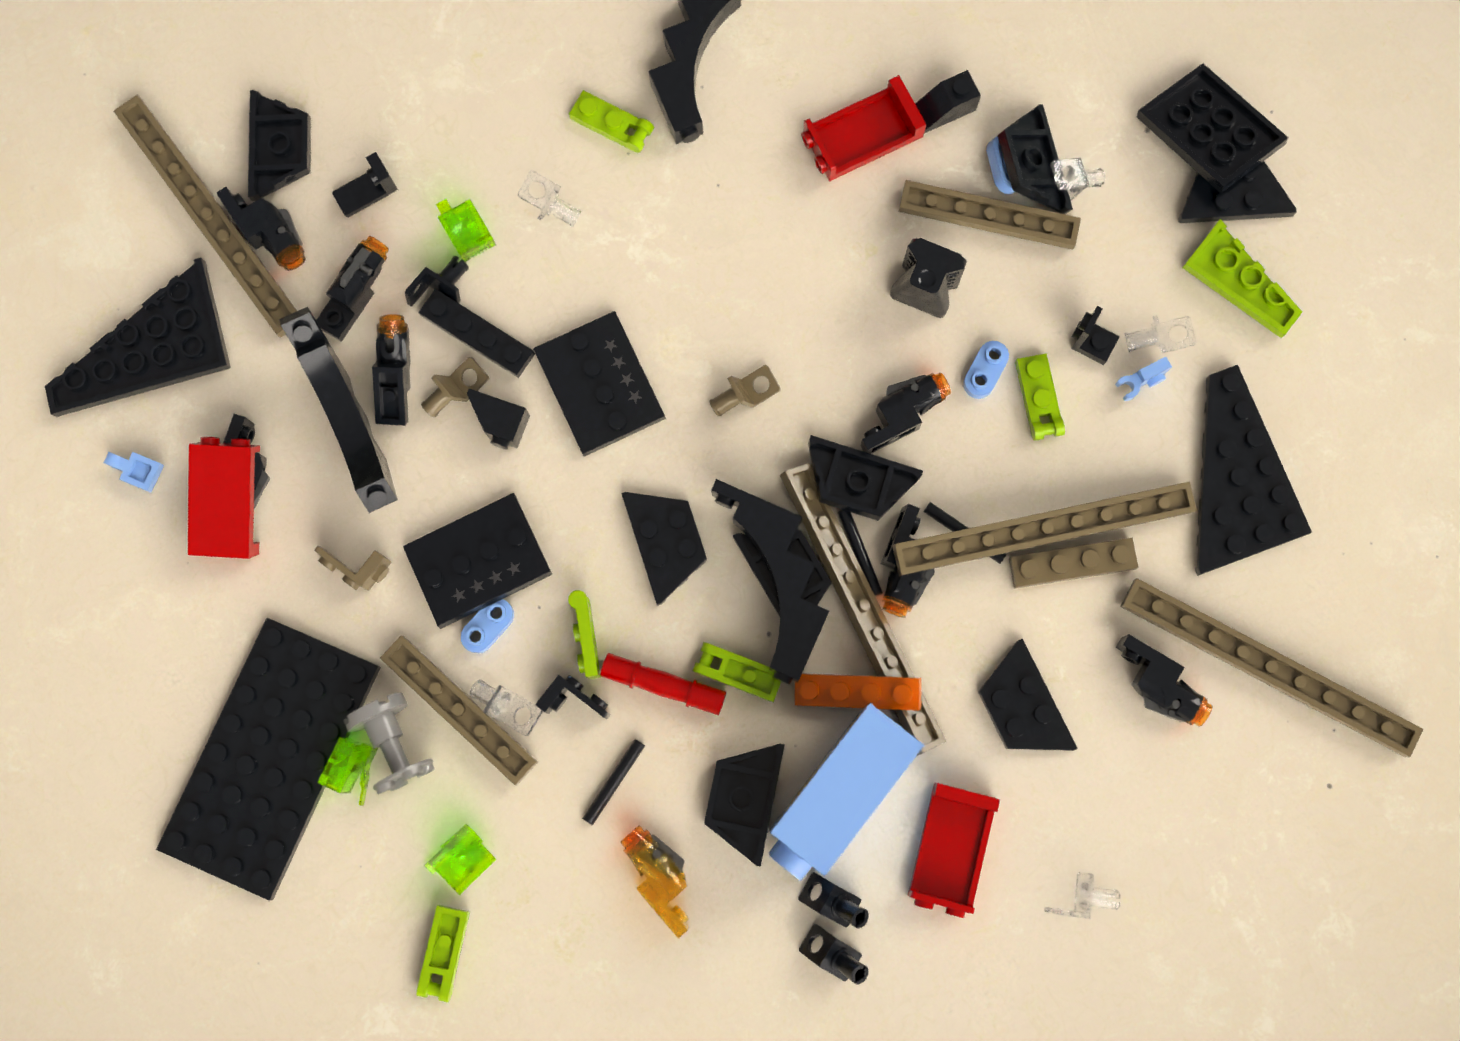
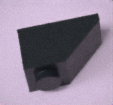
[915,70,981,133]
[467,389,530,449]

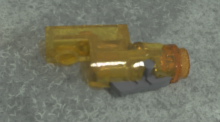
[620,825,689,939]

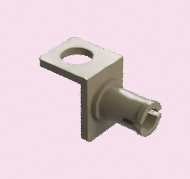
[421,357,489,417]
[709,365,781,417]

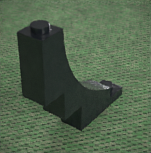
[649,0,741,145]
[279,307,398,513]
[711,479,829,685]

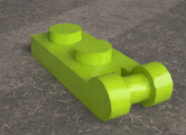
[569,90,655,153]
[1015,353,1065,441]
[568,590,601,679]
[692,642,781,703]
[417,905,470,1003]

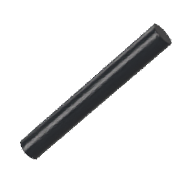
[923,502,1007,564]
[838,510,883,597]
[582,739,645,826]

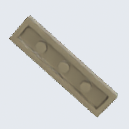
[1009,538,1139,589]

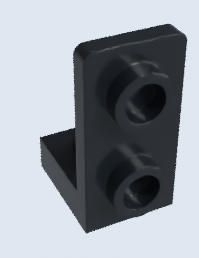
[332,152,398,217]
[1072,306,1120,365]
[535,675,611,719]

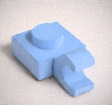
[1115,357,1172,401]
[104,452,164,493]

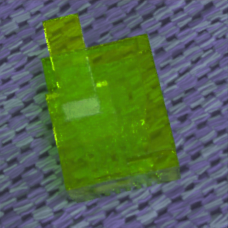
[436,199,496,262]
[317,737,378,806]
[424,824,496,895]

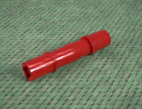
[600,653,727,716]

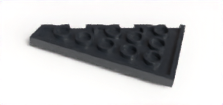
[45,258,231,417]
[1195,365,1312,576]

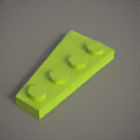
[1183,219,1302,338]

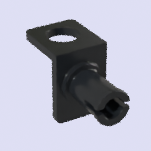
[405,256,469,307]
[799,872,869,929]
[799,924,869,985]

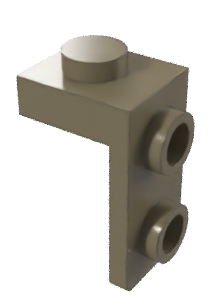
[314,546,391,591]

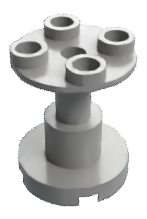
[343,693,435,794]

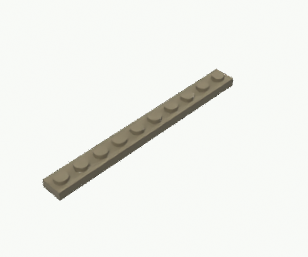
[113,94,297,338]
[780,463,946,756]
[892,481,1197,576]
[1120,578,1423,758]

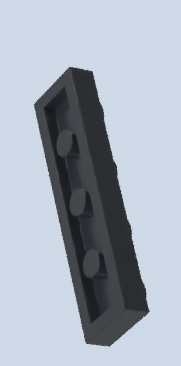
[418,289,535,378]

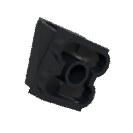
[890,238,967,318]

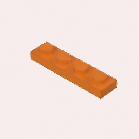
[795,673,922,711]

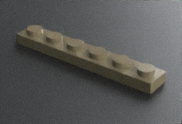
[898,180,1081,250]
[380,635,538,786]

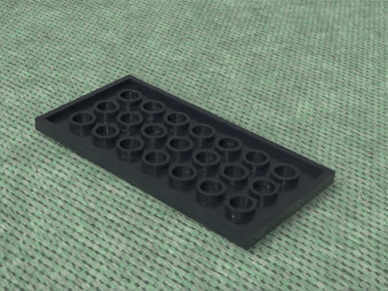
[156,618,381,901]

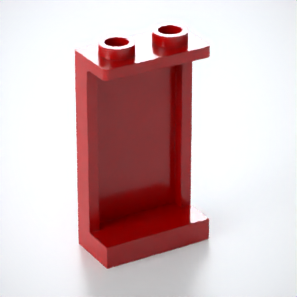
[801,75,926,182]
[188,437,260,559]
[908,783,1000,918]

